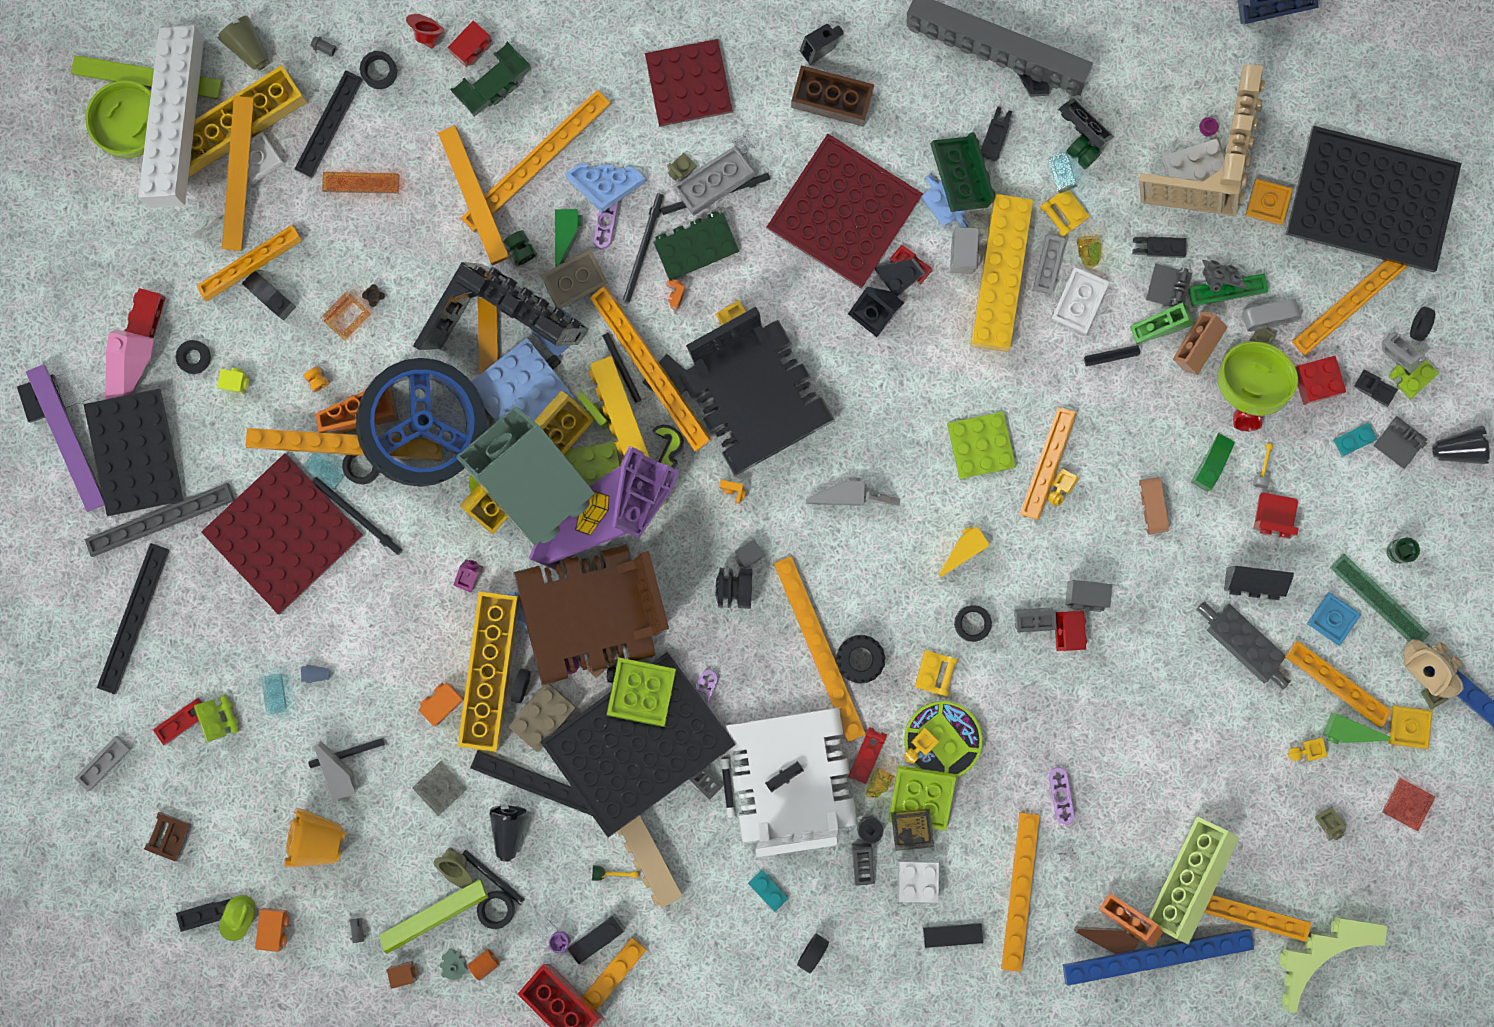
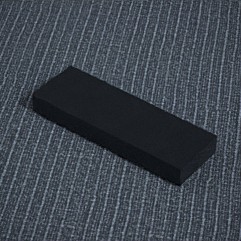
[923,923,983,948]

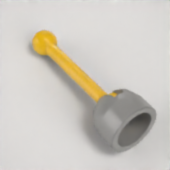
[1253,443,1273,489]

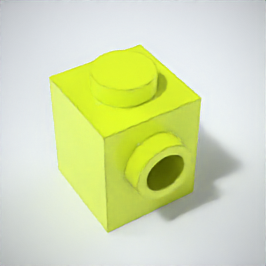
[217,368,250,394]

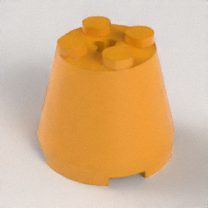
[284,808,345,868]

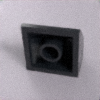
[848,287,904,337]

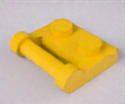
[1040,187,1090,237]
[914,650,958,697]

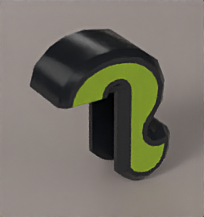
[652,424,684,469]

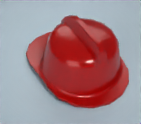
[406,14,444,49]

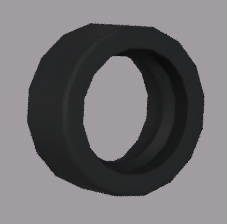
[359,51,397,89]
[342,455,380,485]
[954,605,992,642]
[477,891,515,929]
[797,933,829,974]

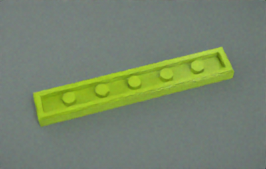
[379,879,488,954]

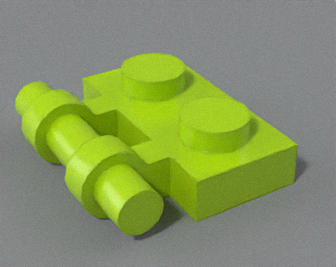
[1388,350,1439,400]
[194,695,239,743]

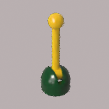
[592,865,639,881]

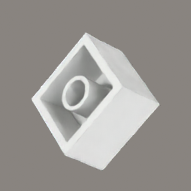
[898,860,939,903]

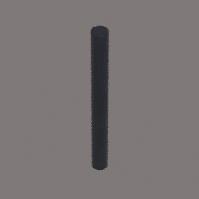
[602,333,642,404]
[308,738,385,768]
[462,850,525,905]

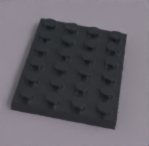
[83,389,183,516]

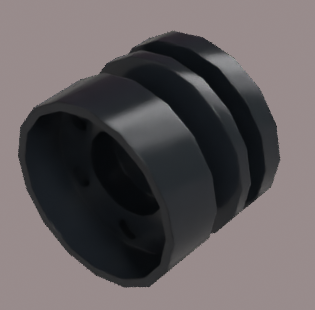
[715,567,752,609]

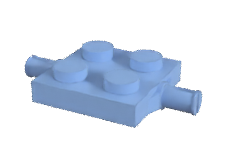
[921,174,970,228]

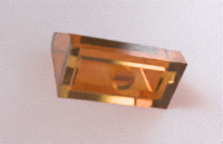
[321,291,371,341]

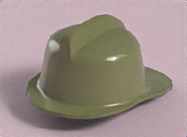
[434,847,473,889]

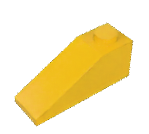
[938,526,990,577]

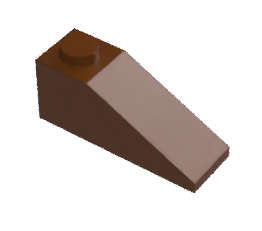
[1074,927,1140,954]

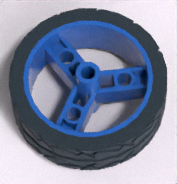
[356,358,486,487]

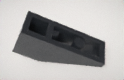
[242,271,296,321]
[567,914,625,965]

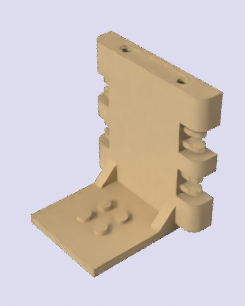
[1139,64,1265,216]

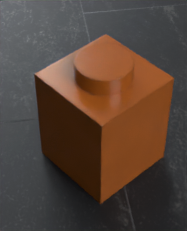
[386,961,419,989]

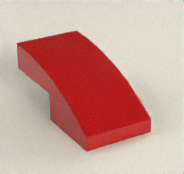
[890,245,933,285]

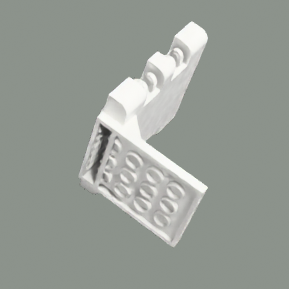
[724,707,858,857]

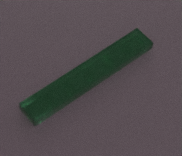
[1330,554,1430,642]

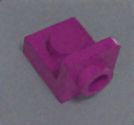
[453,559,483,593]

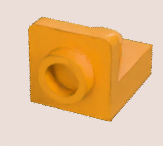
[719,480,746,504]

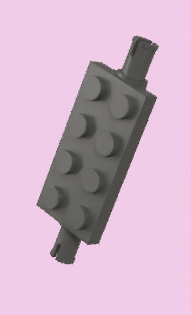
[1196,601,1291,690]

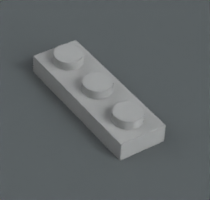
[1032,235,1065,295]
[74,736,131,792]

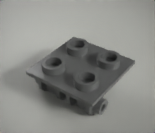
[1202,260,1247,292]
[1146,263,1192,307]
[1374,416,1427,469]

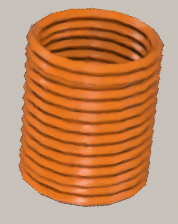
[468,949,500,981]

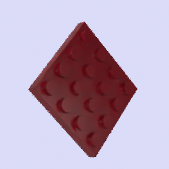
[645,39,733,127]

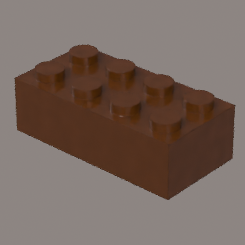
[791,65,874,127]

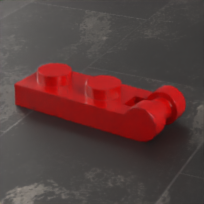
[153,698,202,746]
[848,727,887,784]

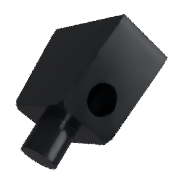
[799,24,844,66]

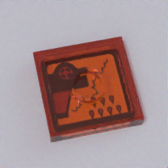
[1382,778,1435,831]

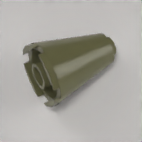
[217,15,268,71]

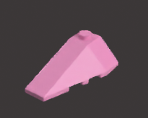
[105,330,155,400]

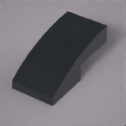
[1354,370,1398,407]

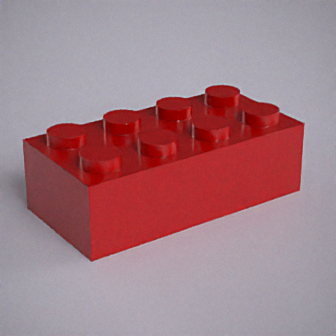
[517,964,605,1027]

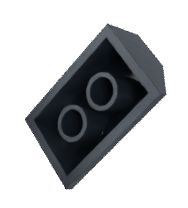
[1224,566,1294,601]

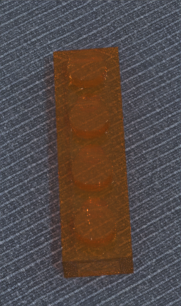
[322,172,400,194]

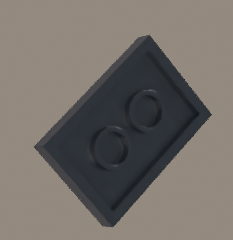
[1058,98,1114,149]

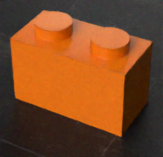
[418,683,464,727]
[255,908,290,952]

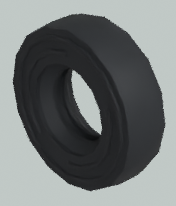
[1410,306,1436,341]
[175,340,211,374]
[511,669,531,703]

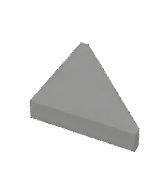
[864,491,900,506]

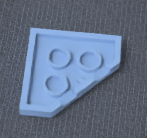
[565,164,645,212]

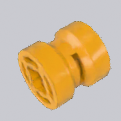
[303,366,329,392]

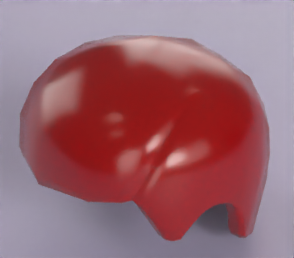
[1233,409,1263,432]

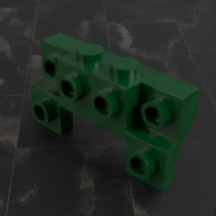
[450,41,531,117]

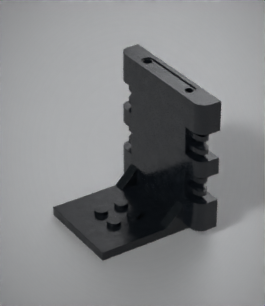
[413,262,589,350]
[679,307,835,476]

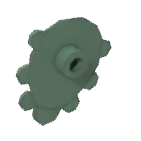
[439,949,467,980]

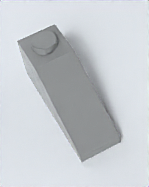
[806,477,865,506]
[314,741,359,801]

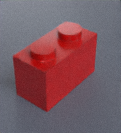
[448,20,492,68]
[1055,611,1087,651]

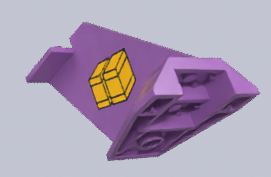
[529,446,680,570]

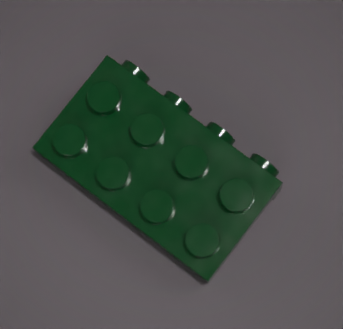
[930,132,995,212]
[653,210,739,281]

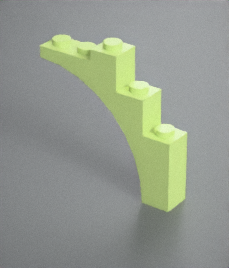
[1279,916,1387,1013]

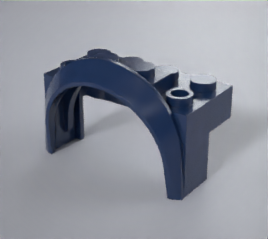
[1237,0,1319,24]

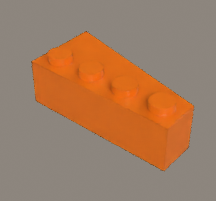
[315,386,399,434]

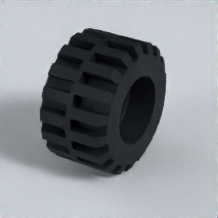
[836,635,886,684]

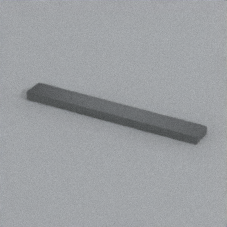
[84,483,235,557]

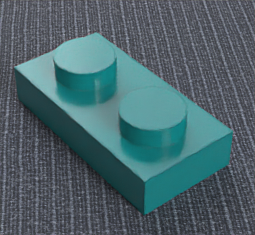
[1333,423,1378,457]
[748,870,789,912]

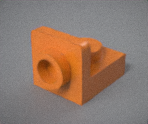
[666,279,686,311]

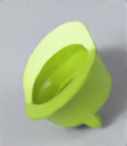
[219,895,255,941]

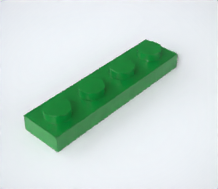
[1188,273,1268,307]

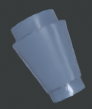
[301,664,329,684]

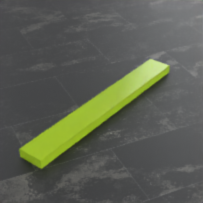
[71,55,222,100]

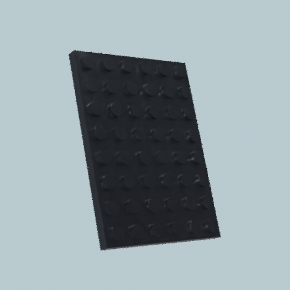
[1286,126,1462,273]
[540,652,736,838]

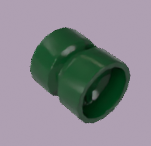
[1066,134,1102,170]
[503,230,537,266]
[1386,537,1420,564]

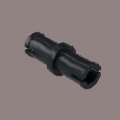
[765,761,804,793]

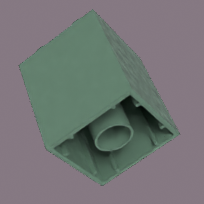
[456,406,595,545]

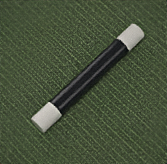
[721,759,735,818]

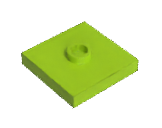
[577,391,609,430]

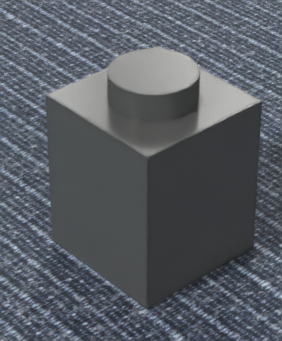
[734,539,765,568]

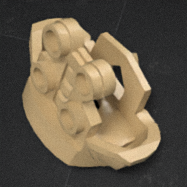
[1403,639,1464,698]

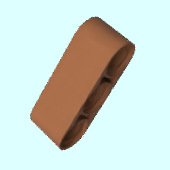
[1139,477,1169,535]

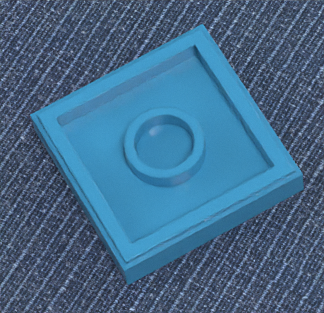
[1307,592,1361,646]

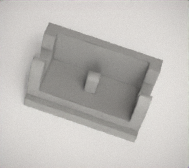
[1382,332,1426,373]

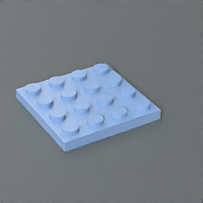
[471,338,575,422]

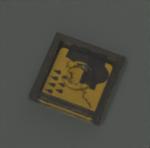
[412,761,467,816]
[891,809,934,851]

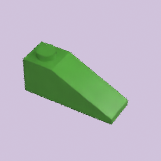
[1130,303,1195,344]
[1322,713,1391,745]

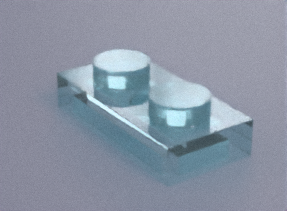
[1048,151,1077,194]
[303,453,345,490]
[261,674,287,715]

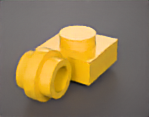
[1048,469,1079,506]
[903,728,939,764]
[1287,737,1328,761]

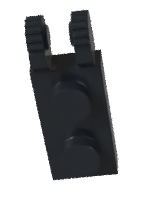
[981,106,1013,161]
[1132,237,1186,258]
[176,899,230,932]

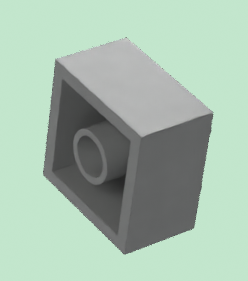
[1065,580,1113,612]

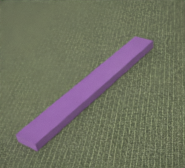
[25,364,104,512]

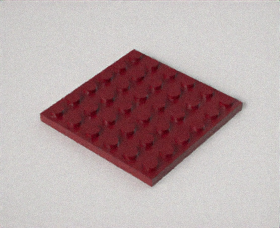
[766,133,923,289]
[201,453,364,615]

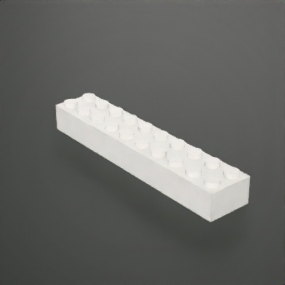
[138,25,204,208]

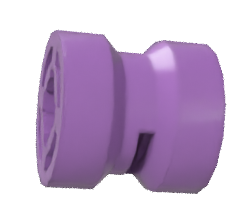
[549,931,570,953]

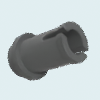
[311,36,337,57]
[349,918,366,943]

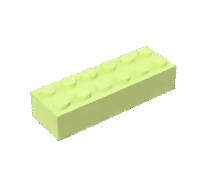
[1148,817,1240,944]

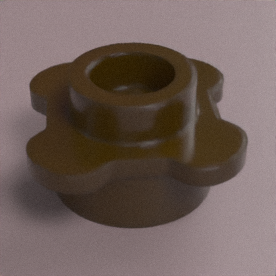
[362,284,385,307]

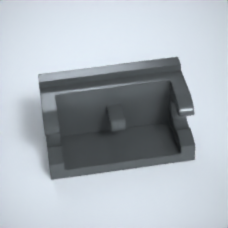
[1014,607,1056,633]

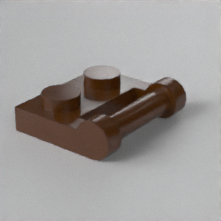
[144,812,191,861]

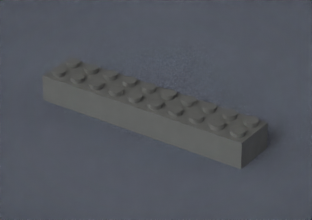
[906,0,1093,96]

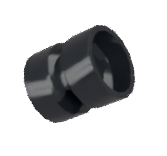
[857,816,884,844]

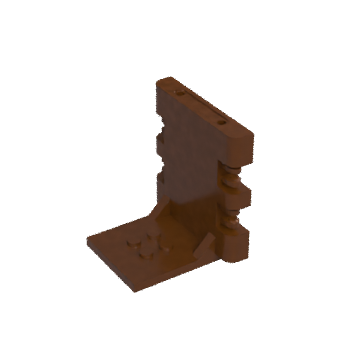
[513,544,669,685]

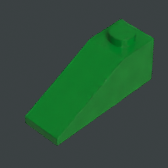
[555,209,583,266]
[1191,433,1235,492]

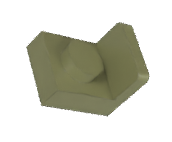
[667,153,697,181]
[1315,807,1346,841]

